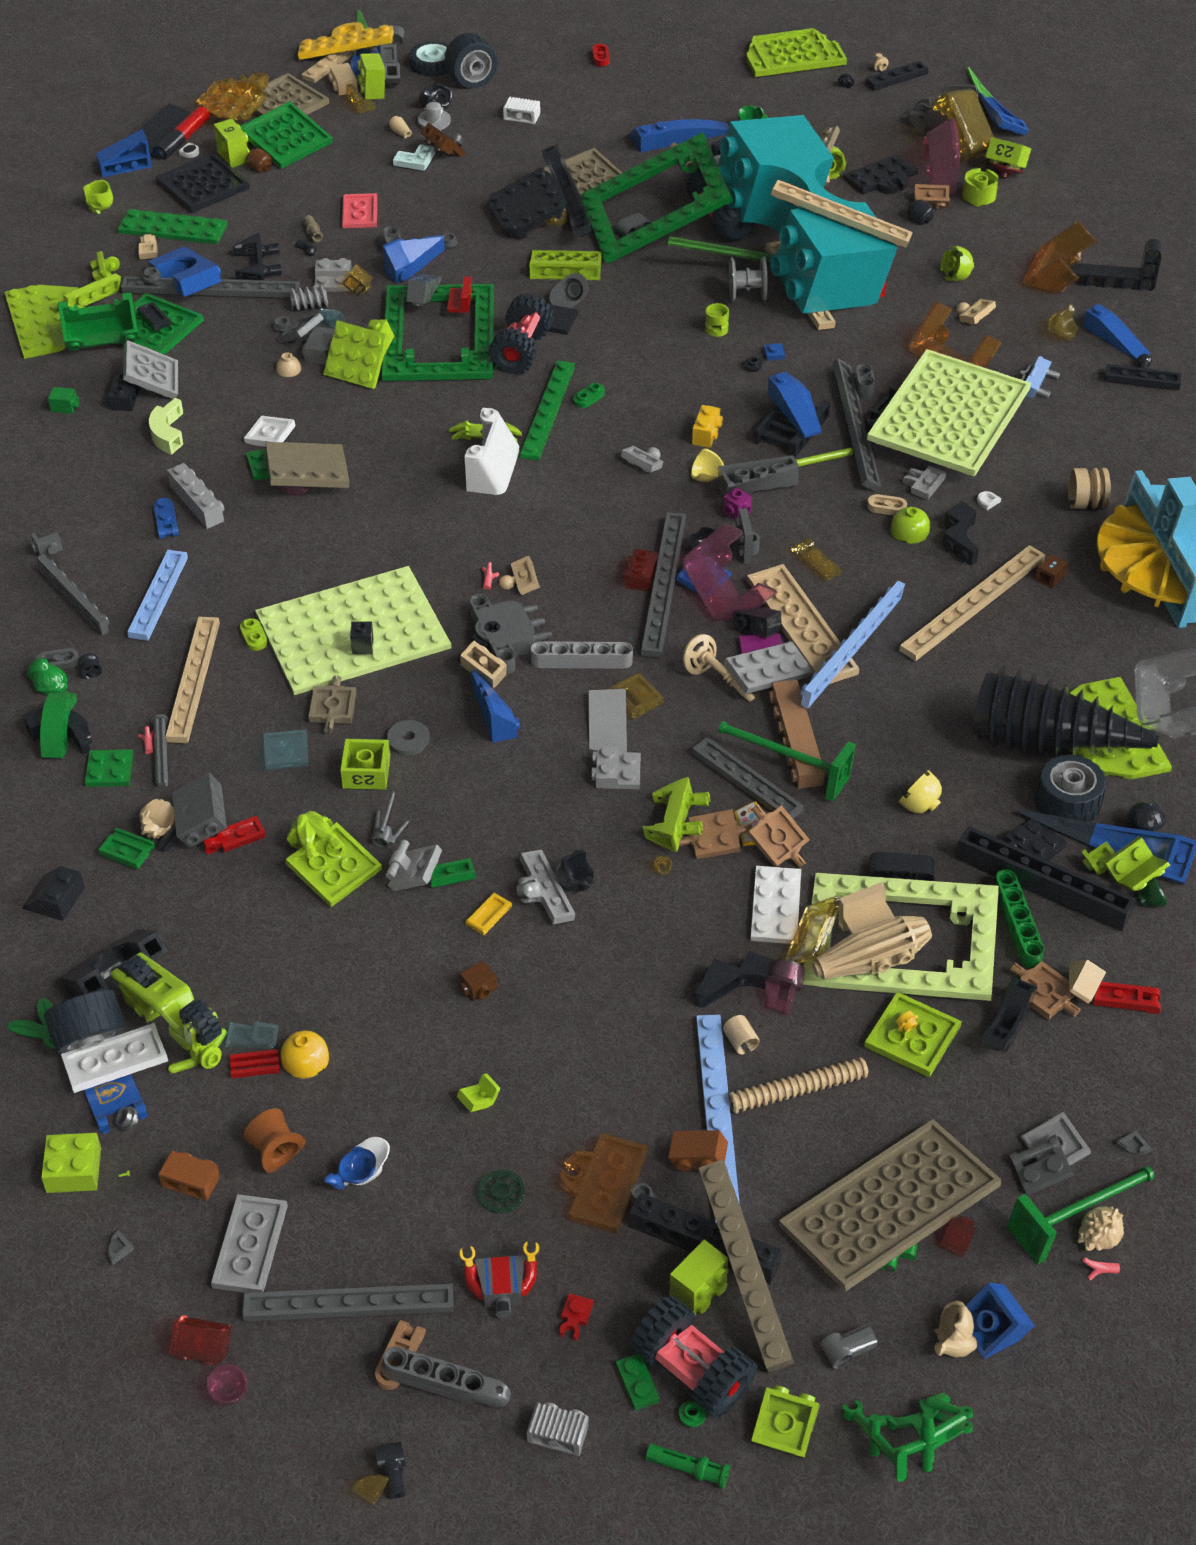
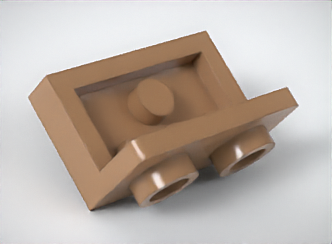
[914,184,950,209]

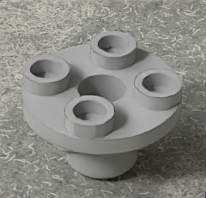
[418,102,451,131]

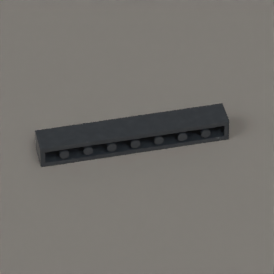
[955,826,1136,931]

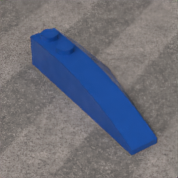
[629,119,729,152]

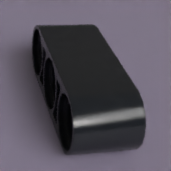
[869,852,935,881]

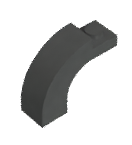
[380,44,400,84]

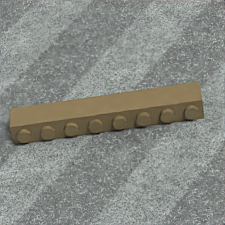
[699,1159,794,1373]

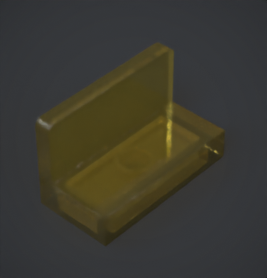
[346,84,376,114]

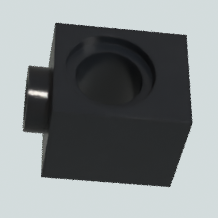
[350,621,374,654]

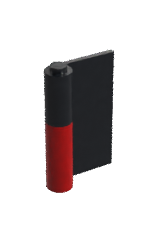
[137,103,210,160]

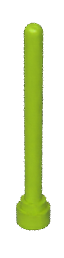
[796,448,854,467]

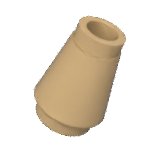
[389,116,412,138]

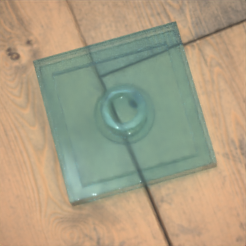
[263,729,309,770]

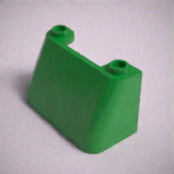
[58,292,139,351]

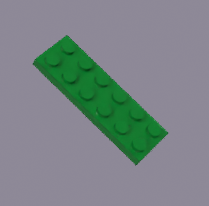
[118,209,228,244]

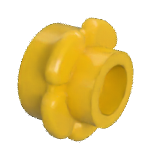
[895,1011,918,1032]

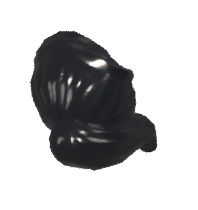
[419,82,453,109]

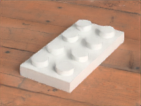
[751,866,801,944]
[61,1023,168,1093]

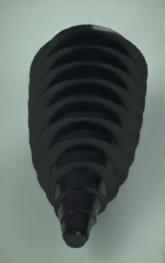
[973,665,1160,757]

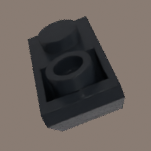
[733,607,782,638]

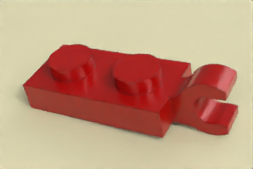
[203,816,266,855]

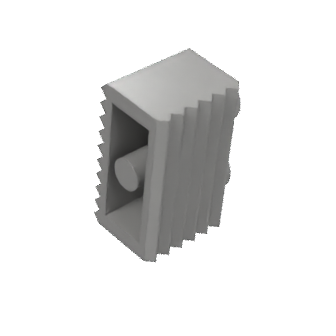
[527,1402,589,1456]

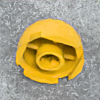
[280,1030,329,1078]

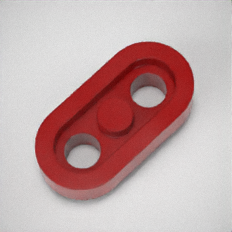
[592,44,610,66]

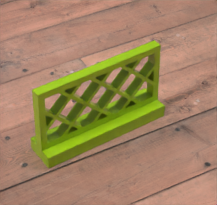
[530,250,602,280]

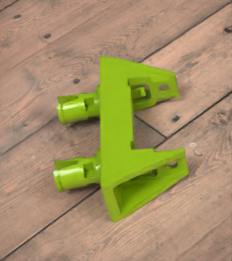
[643,777,710,852]

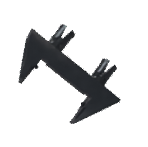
[233,233,282,281]

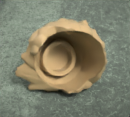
[139,799,175,838]
[1078,1206,1124,1251]

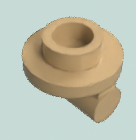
[874,53,888,72]

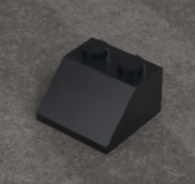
[22,866,85,921]

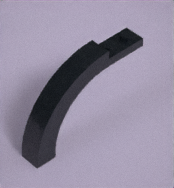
[542,143,591,238]

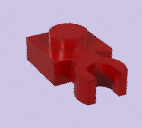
[560,1293,594,1341]

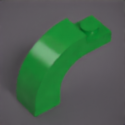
[40,691,77,758]

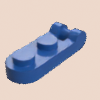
[154,498,179,539]

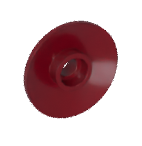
[990,162,1023,178]

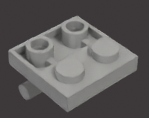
[386,840,442,891]

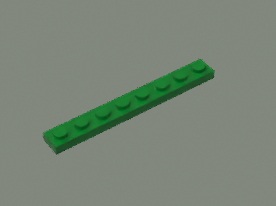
[520,361,575,461]

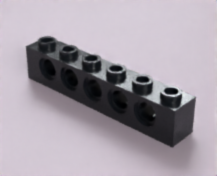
[629,1192,782,1285]

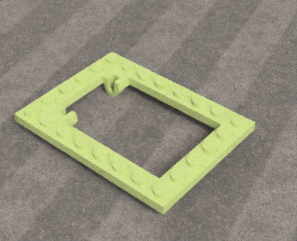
[802,873,999,1001]

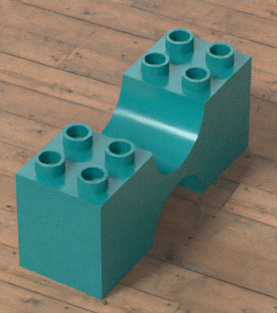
[718,115,897,314]

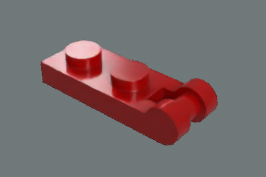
[1093,981,1161,1014]

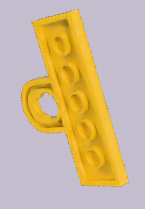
[298,22,394,60]

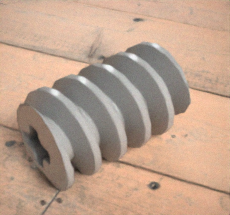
[290,285,328,311]

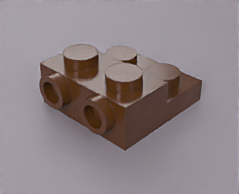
[421,122,466,156]

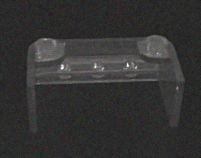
[1134,647,1196,739]

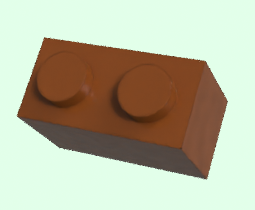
[668,1130,728,1172]
[158,1150,220,1201]

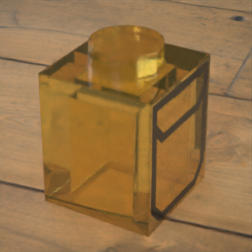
[341,264,373,296]

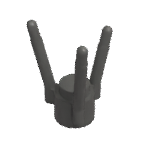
[371,791,409,848]

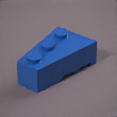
[96,129,152,177]

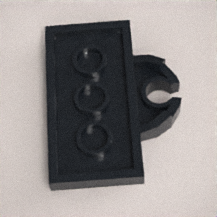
[844,154,918,194]

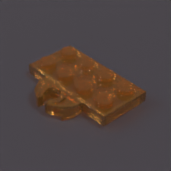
[560,1133,648,1234]

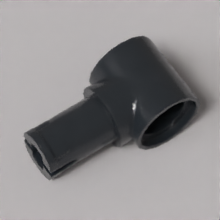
[374,1441,406,1500]

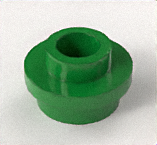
[679,1401,706,1428]

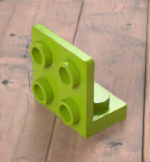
[1103,836,1170,891]

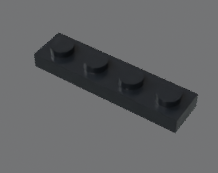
[865,61,929,90]

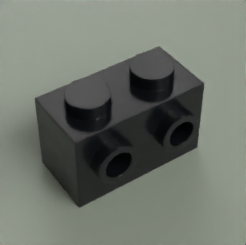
[106,373,140,411]

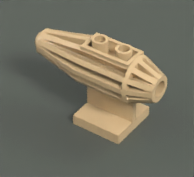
[812,882,932,980]

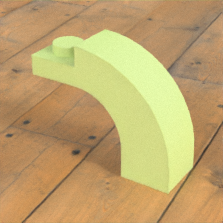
[149,398,183,455]

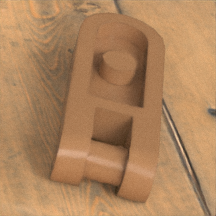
[375,1320,426,1390]

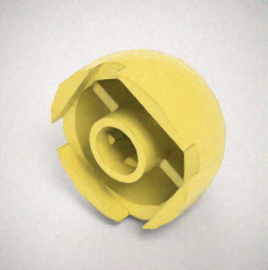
[899,770,942,814]

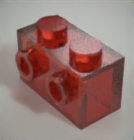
[623,549,658,592]
[169,1315,232,1365]

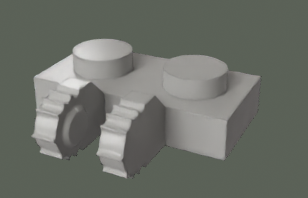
[902,466,946,500]

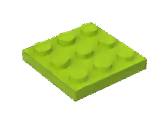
[323,320,389,389]
[286,822,382,907]
[864,992,962,1078]

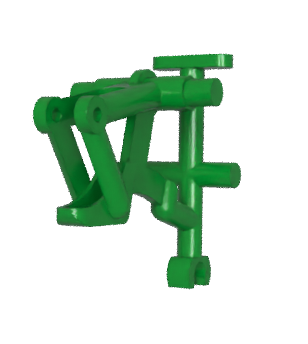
[842,1393,973,1482]

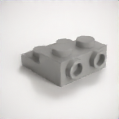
[315,258,352,292]
[592,746,641,789]

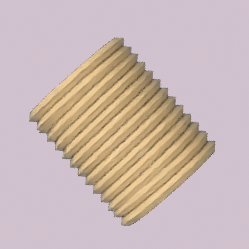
[723,1015,759,1054]

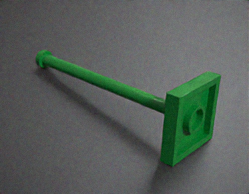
[718,721,856,802]
[1006,1166,1154,1265]

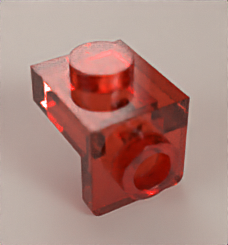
[940,1215,978,1257]

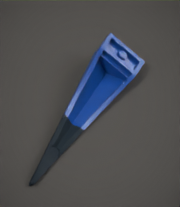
[1017,809,1196,885]

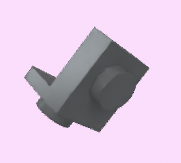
[29,532,63,556]

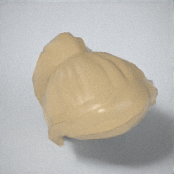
[934,1301,977,1358]

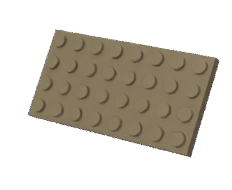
[779,1119,1001,1292]

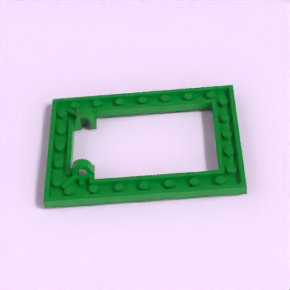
[580,132,733,263]
[382,284,494,381]

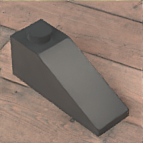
[407,274,442,306]

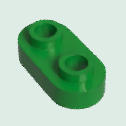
[573,383,605,408]

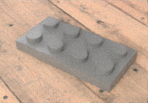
[724,642,813,694]
[211,1194,288,1293]

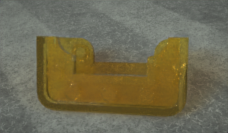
[932,89,994,164]

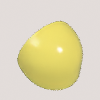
[691,449,724,482]

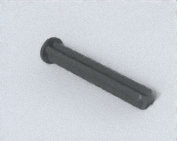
[151,714,168,788]

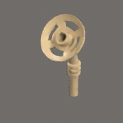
[683,634,756,703]

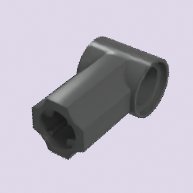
[820,1324,877,1369]

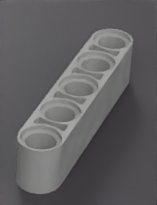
[531,641,633,669]

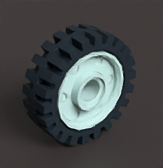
[409,40,449,77]

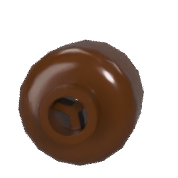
[246,148,272,173]

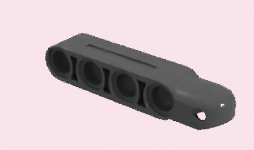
[381,1347,511,1408]

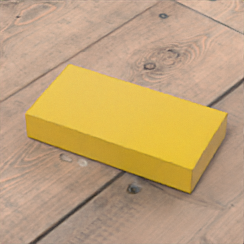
[466,893,512,935]

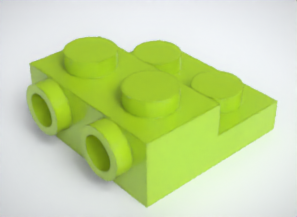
[751,1385,820,1458]

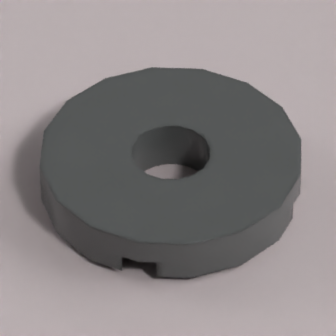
[387,720,430,755]

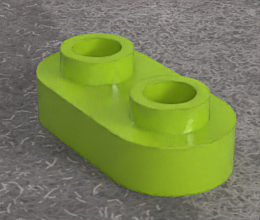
[240,618,267,651]

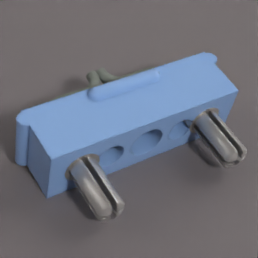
[1020,356,1060,398]

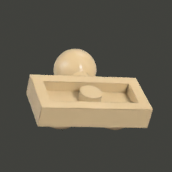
[956,299,996,325]
[499,556,540,595]

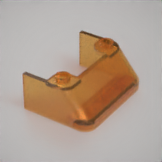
[1022,220,1097,294]
[909,301,1002,368]

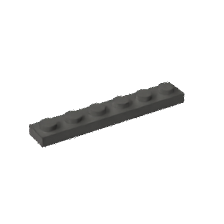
[37,554,110,636]
[692,737,803,819]

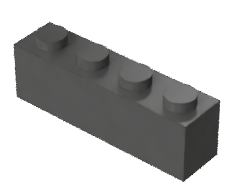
[718,455,798,496]

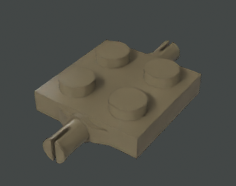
[309,675,357,734]

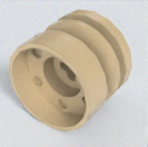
[1068,468,1111,509]

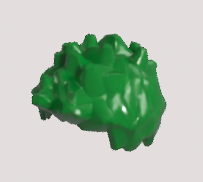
[738,105,768,121]

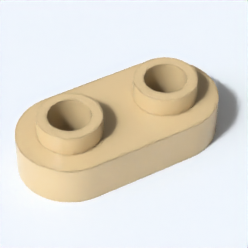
[867,494,907,516]

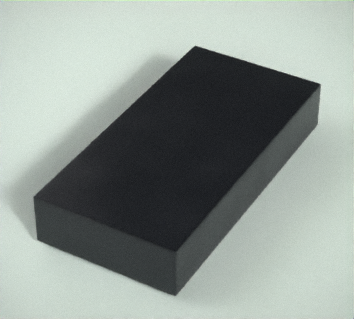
[137,302,171,331]

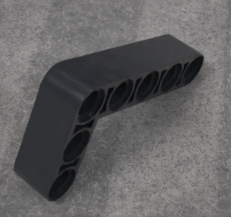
[1068,239,1162,291]

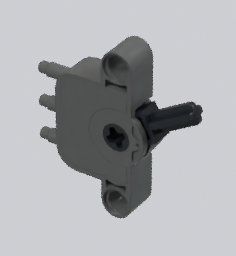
[457,594,552,674]

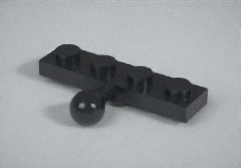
[1105,354,1182,390]

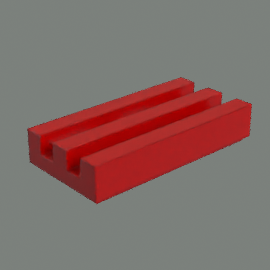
[230,1049,280,1079]

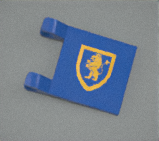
[84,1074,148,1134]

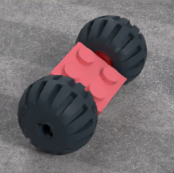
[685,164,754,241]

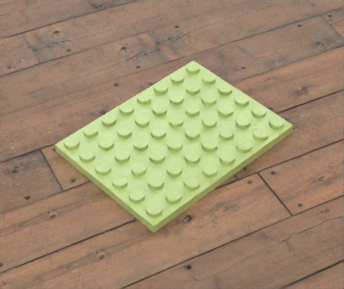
[867,349,1031,477]
[255,566,451,695]

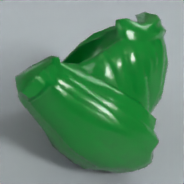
[27,658,68,695]

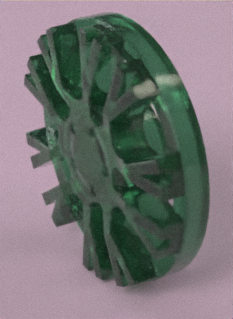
[478,1170,525,1213]

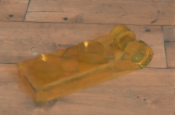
[791,538,842,582]

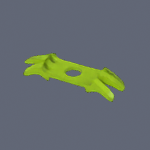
[449,420,522,442]

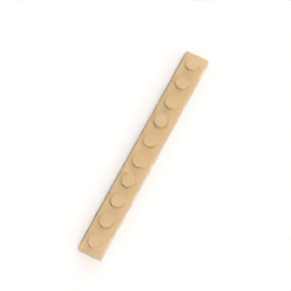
[900,545,1045,661]

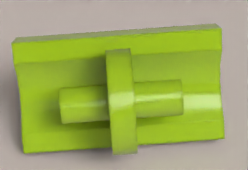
[90,251,120,281]

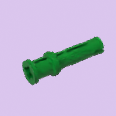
[646,1443,731,1489]

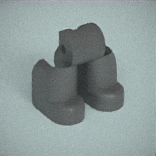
[909,85,979,143]

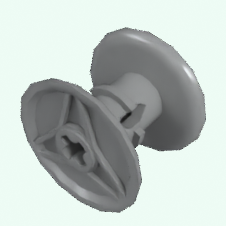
[729,256,767,303]

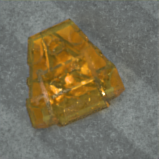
[196,72,269,120]

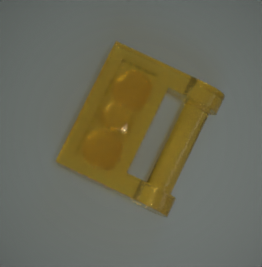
[610,673,664,720]

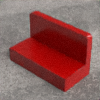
[447,276,472,313]

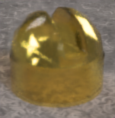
[652,855,672,875]

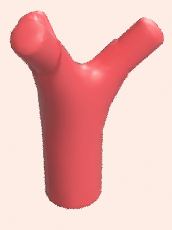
[481,562,499,590]
[138,726,154,754]
[1082,1257,1120,1280]

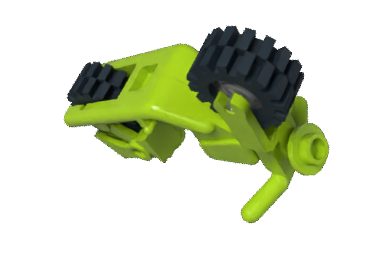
[111,953,227,1073]

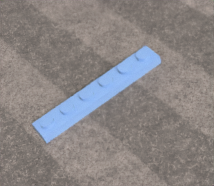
[128,550,188,641]

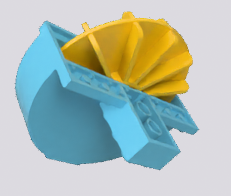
[1096,470,1196,628]

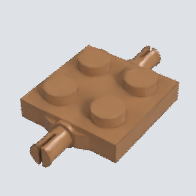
[747,804,810,869]
[679,809,752,859]
[1010,961,1081,1020]

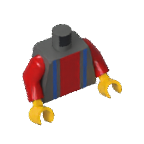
[459,1242,540,1318]

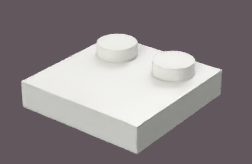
[244,416,296,447]

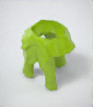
[286,811,344,859]

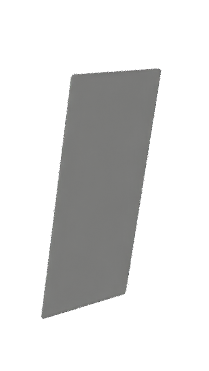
[589,689,627,752]

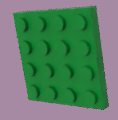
[240,101,333,169]
[120,293,204,355]

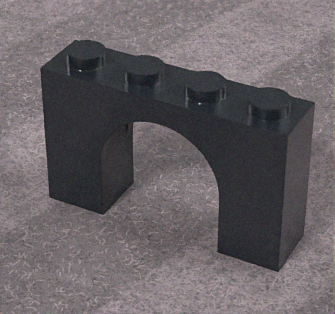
[60,929,168,998]

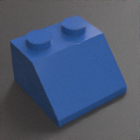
[966,1283,1035,1359]

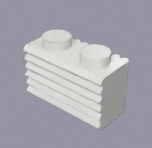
[503,97,540,124]

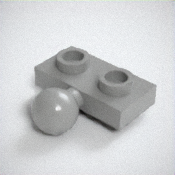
[621,446,663,473]

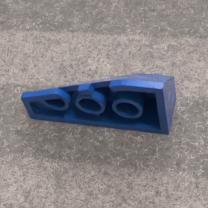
[383,235,445,283]
[1083,304,1150,361]
[767,372,821,438]
[471,670,520,743]

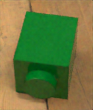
[48,387,80,414]

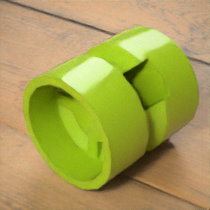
[705,303,729,337]

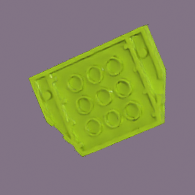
[746,28,847,77]
[5,285,84,359]
[1069,677,1172,780]

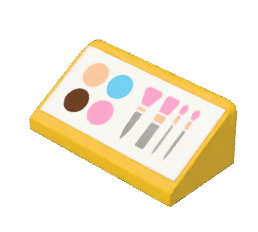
[734,801,759,846]

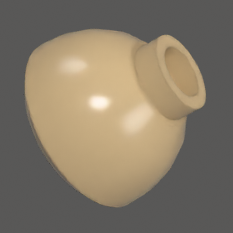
[276,352,301,377]

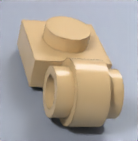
[139,234,158,259]

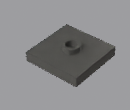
[277,313,324,343]

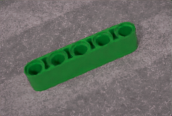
[994,869,1044,969]

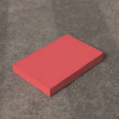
[342,193,377,228]

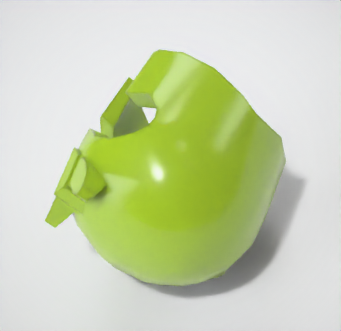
[83,180,114,214]

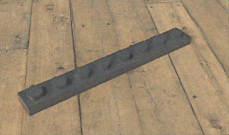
[243,1284,454,1321]

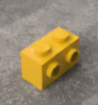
[692,405,723,448]

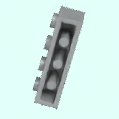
[167,463,224,529]

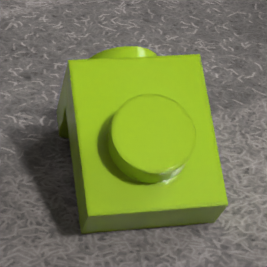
[1081,841,1115,875]
[457,1073,500,1112]

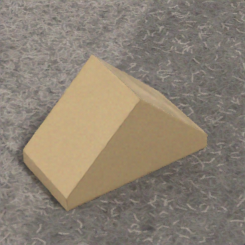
[1069,960,1106,1004]

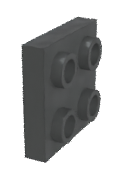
[735,508,760,564]

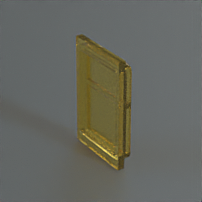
[785,896,839,964]

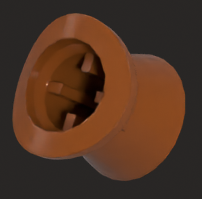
[243,1108,306,1173]

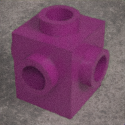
[723,487,752,520]

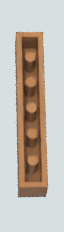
[769,680,825,789]

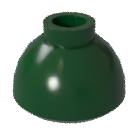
[1137,878,1167,907]

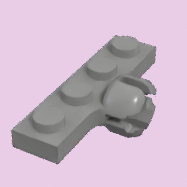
[516,850,575,924]

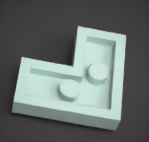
[393,144,436,171]

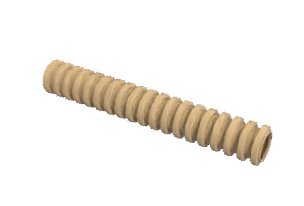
[728,1057,868,1114]

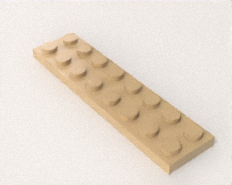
[747,564,859,684]

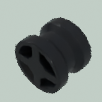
[78,653,102,679]

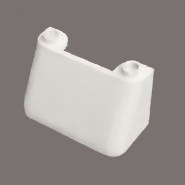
[465,408,519,495]

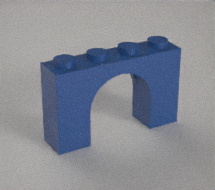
[148,246,221,297]

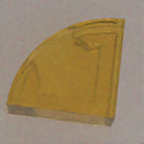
[351,1474,389,1504]

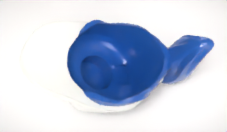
[324,1137,390,1190]

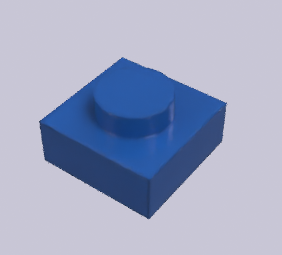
[763,343,785,361]

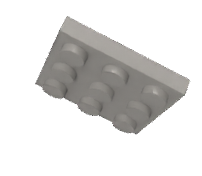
[123,340,178,399]

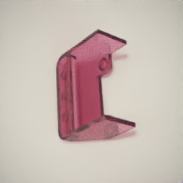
[923,118,960,196]
[683,523,777,621]

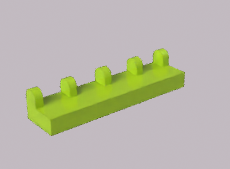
[57,273,121,308]

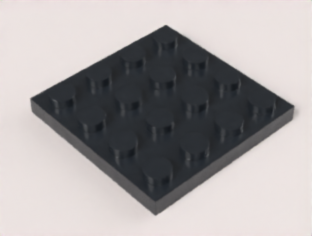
[156,153,250,213]

